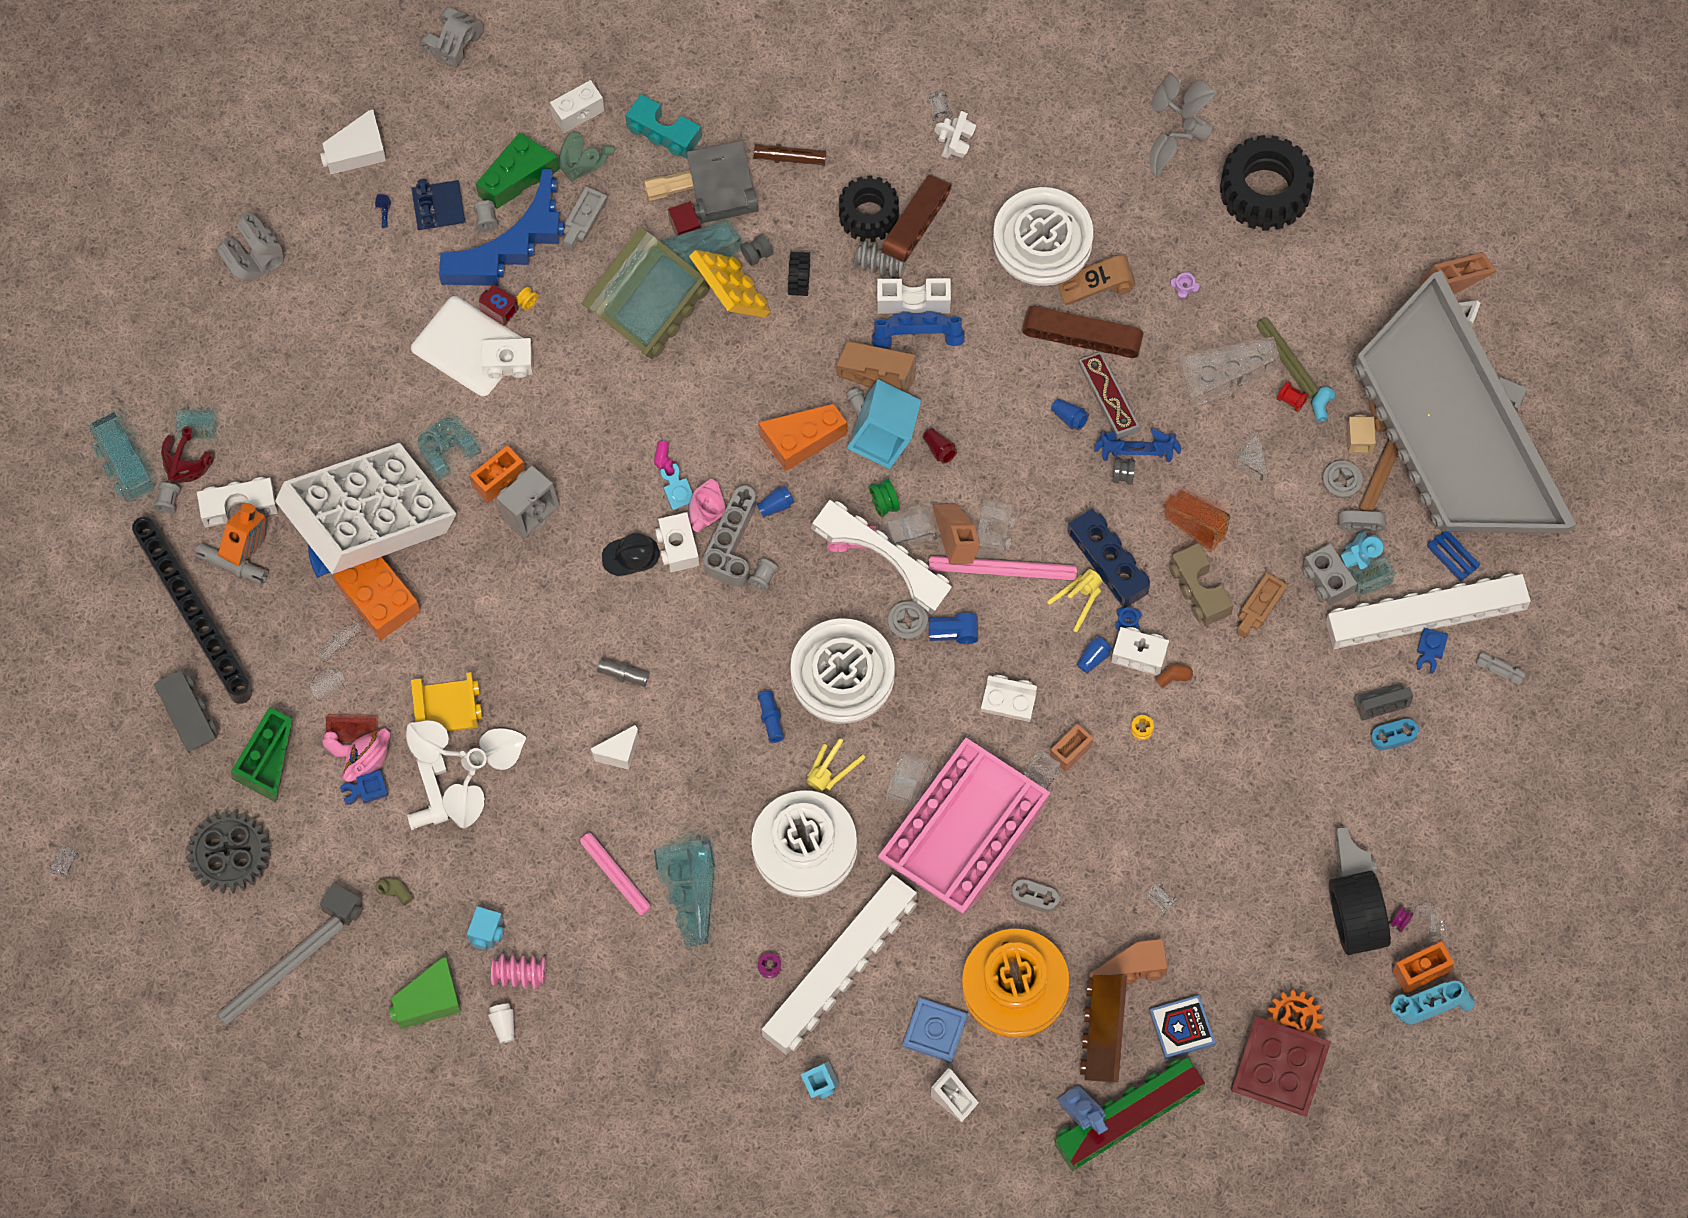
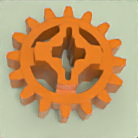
[1266,990,1324,1037]

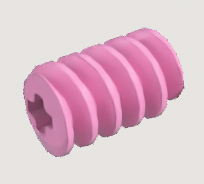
[491,954,546,990]

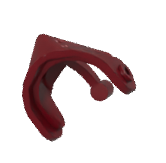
[161,427,214,483]

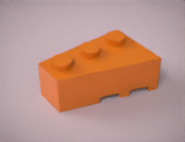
[758,404,847,471]

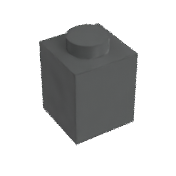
[320,883,363,926]

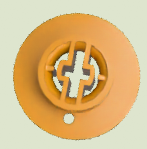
[962,929,1069,1038]

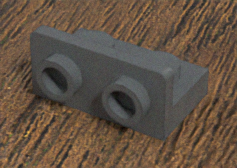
[1354,683,1413,721]

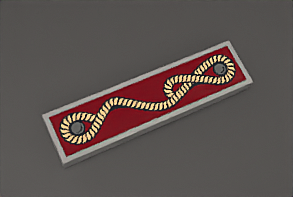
[1079,352,1140,439]

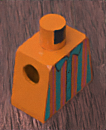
[218,503,266,566]

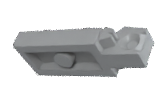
[563,186,608,251]

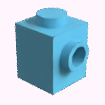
[467,906,504,950]
[801,1061,840,1099]

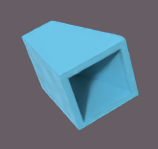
[847,379,921,469]

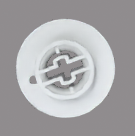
[993,187,1093,286]
[790,619,895,724]
[751,791,857,898]

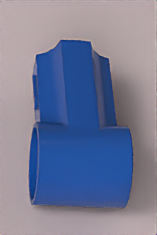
[929,613,978,644]

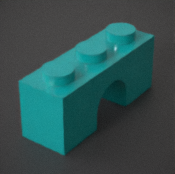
[625,94,702,159]

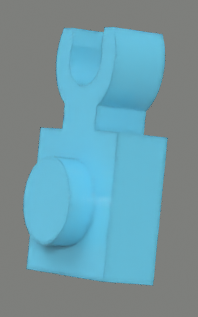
[660,464,693,510]

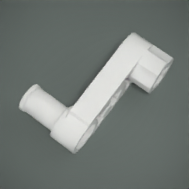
[407,753,449,830]

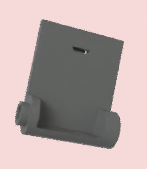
[687,140,758,223]

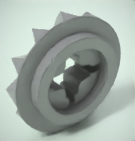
[1323,461,1363,498]
[888,601,928,640]

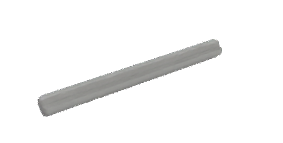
[217,916,344,1025]

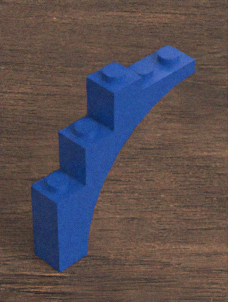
[439,169,565,286]

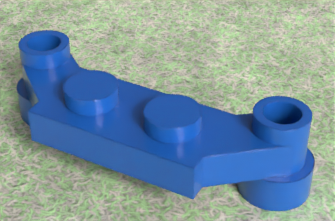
[872,311,965,348]

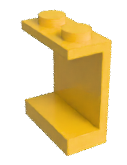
[411,672,482,731]

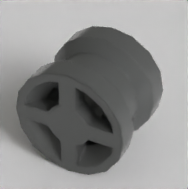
[1113,459,1135,485]

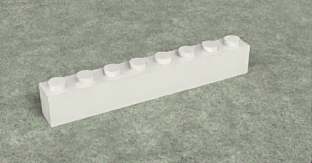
[1326,573,1531,649]
[762,874,917,1055]

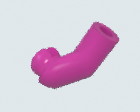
[654,441,677,475]

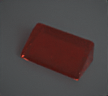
[326,714,378,742]

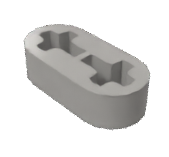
[1339,511,1386,532]
[1011,879,1059,913]

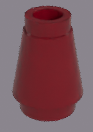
[923,428,957,464]

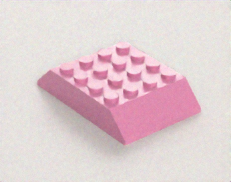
[878,738,1050,914]

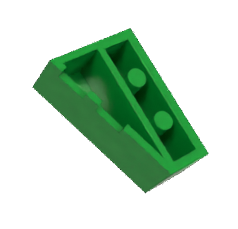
[476,132,560,209]
[231,707,292,802]

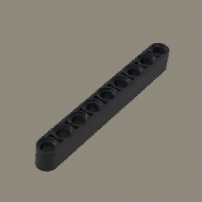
[132,517,252,704]

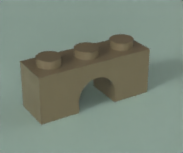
[1169,543,1233,626]

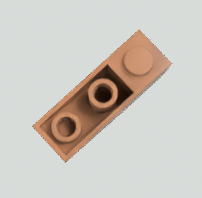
[933,504,980,564]
[1089,939,1167,984]

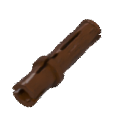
[753,144,826,166]

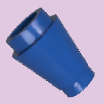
[1051,399,1089,430]
[757,486,795,518]
[1076,636,1112,674]

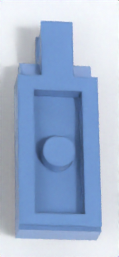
[1057,1086,1108,1135]

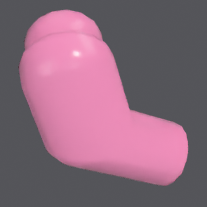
[322,732,351,757]

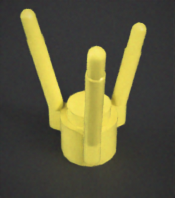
[1047,569,1103,632]
[806,739,865,793]

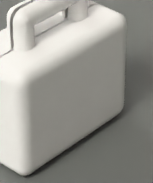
[411,296,523,396]

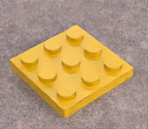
[689,250,771,318]

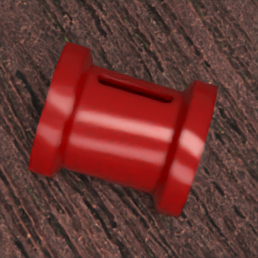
[1277,381,1309,413]

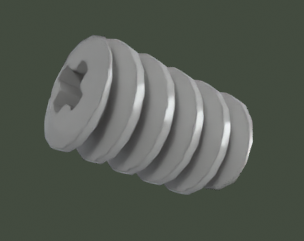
[854,240,906,279]

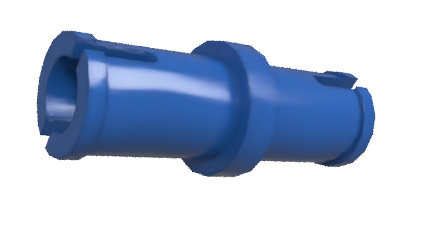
[757,691,785,743]

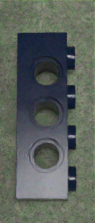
[1067,508,1150,608]

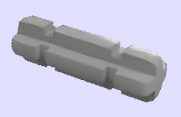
[1477,652,1526,685]

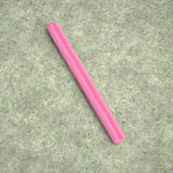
[929,556,1077,580]

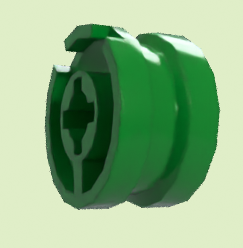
[869,479,900,517]

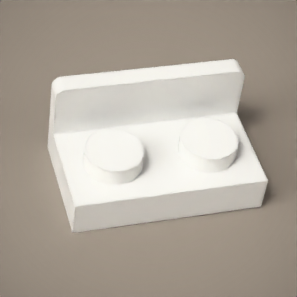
[981,675,1037,722]

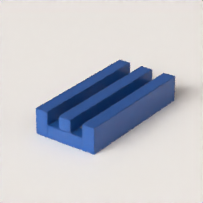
[1427,531,1480,582]

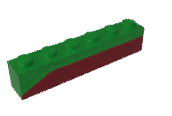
[1055,1057,1205,1171]

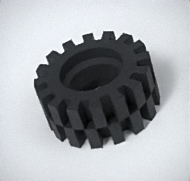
[788,252,810,296]

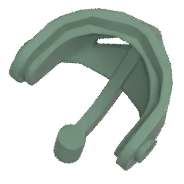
[559,131,614,182]

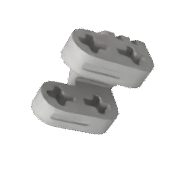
[419,7,484,68]
[217,212,284,280]

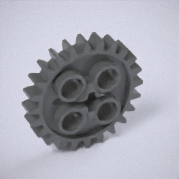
[186,811,271,894]

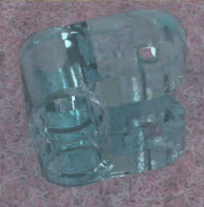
[417,418,480,480]

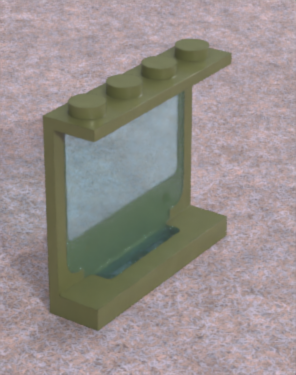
[581,227,710,359]

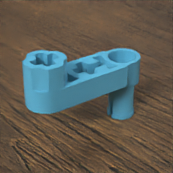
[1391,981,1475,1025]

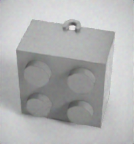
[496,466,560,539]

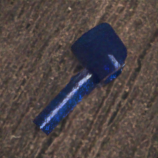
[375,194,391,228]

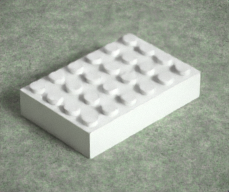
[275,443,456,574]

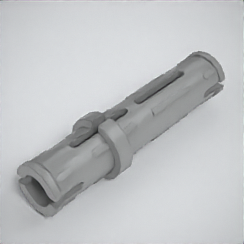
[195,543,268,585]

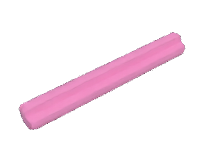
[580,833,651,916]

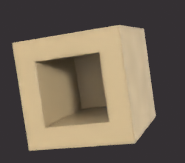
[1347,415,1376,454]

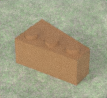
[836,341,916,393]

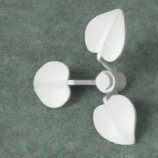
[406,720,526,829]

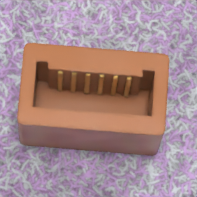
[1050,724,1093,771]

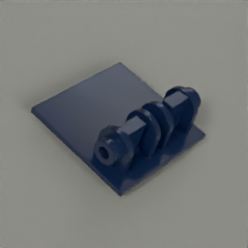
[411,179,465,230]

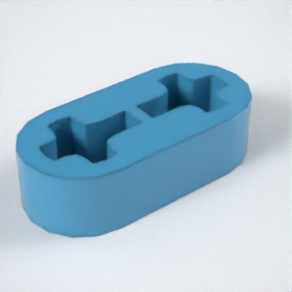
[1371,719,1419,750]

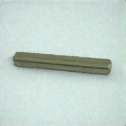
[1257,318,1319,399]

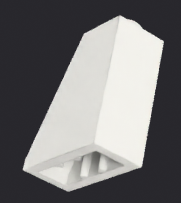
[320,110,386,175]

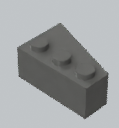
[154,670,218,753]

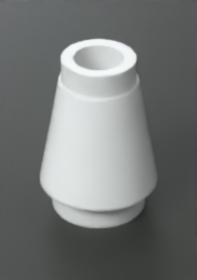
[488,1003,515,1044]

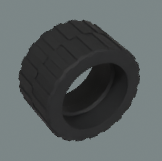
[1329,870,1391,955]

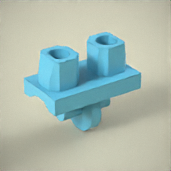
[1341,531,1384,569]

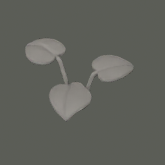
[1149,75,1217,177]

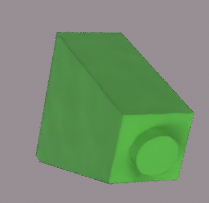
[389,957,461,1029]

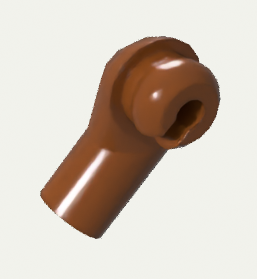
[1155,664,1193,688]

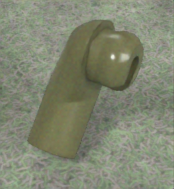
[375,878,414,906]

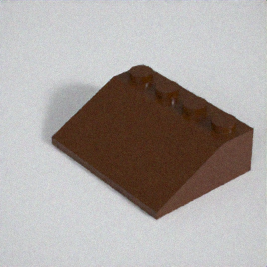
[1080,975,1127,1083]

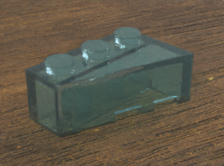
[659,221,741,290]
[88,412,154,503]

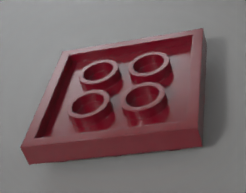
[1231,1016,1331,1117]

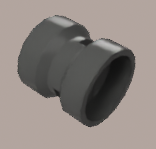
[740,234,773,266]

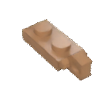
[1237,573,1288,639]

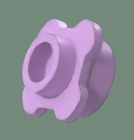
[1171,272,1199,298]

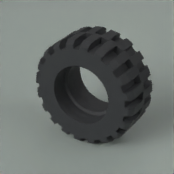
[1220,135,1314,231]

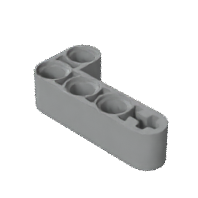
[703,485,756,587]

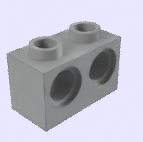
[1302,544,1357,606]

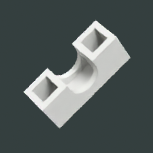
[877,278,951,314]
[197,477,278,528]

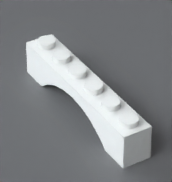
[810,500,952,615]

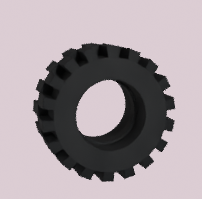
[839,176,899,242]

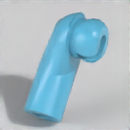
[1312,386,1335,422]

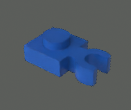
[1417,628,1448,674]
[340,770,388,805]

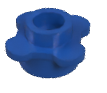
[1115,608,1142,631]

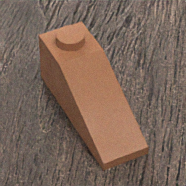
[1420,252,1496,294]

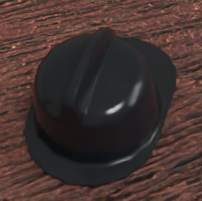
[602,533,660,576]

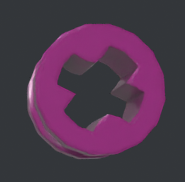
[1390,906,1414,933]
[758,953,781,978]

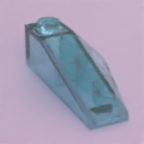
[654,840,715,948]

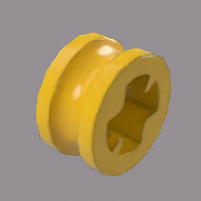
[516,287,539,311]
[1131,715,1154,740]

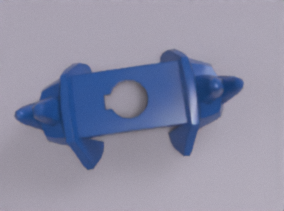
[1094,428,1181,462]

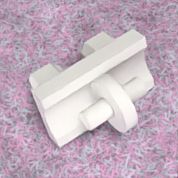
[934,111,976,158]

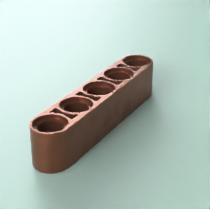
[882,174,952,262]
[1022,306,1144,358]

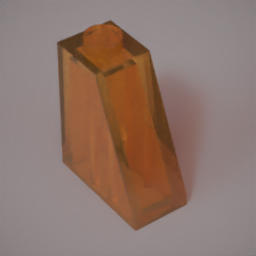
[1164,490,1231,552]

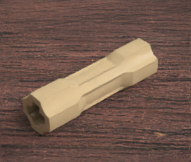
[644,170,694,201]

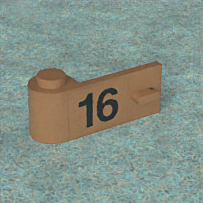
[1058,255,1135,305]

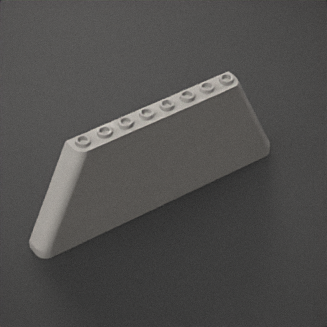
[1354,270,1576,533]

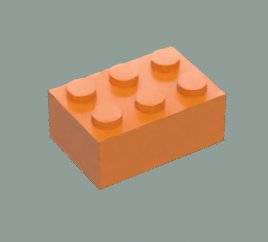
[333,557,420,641]

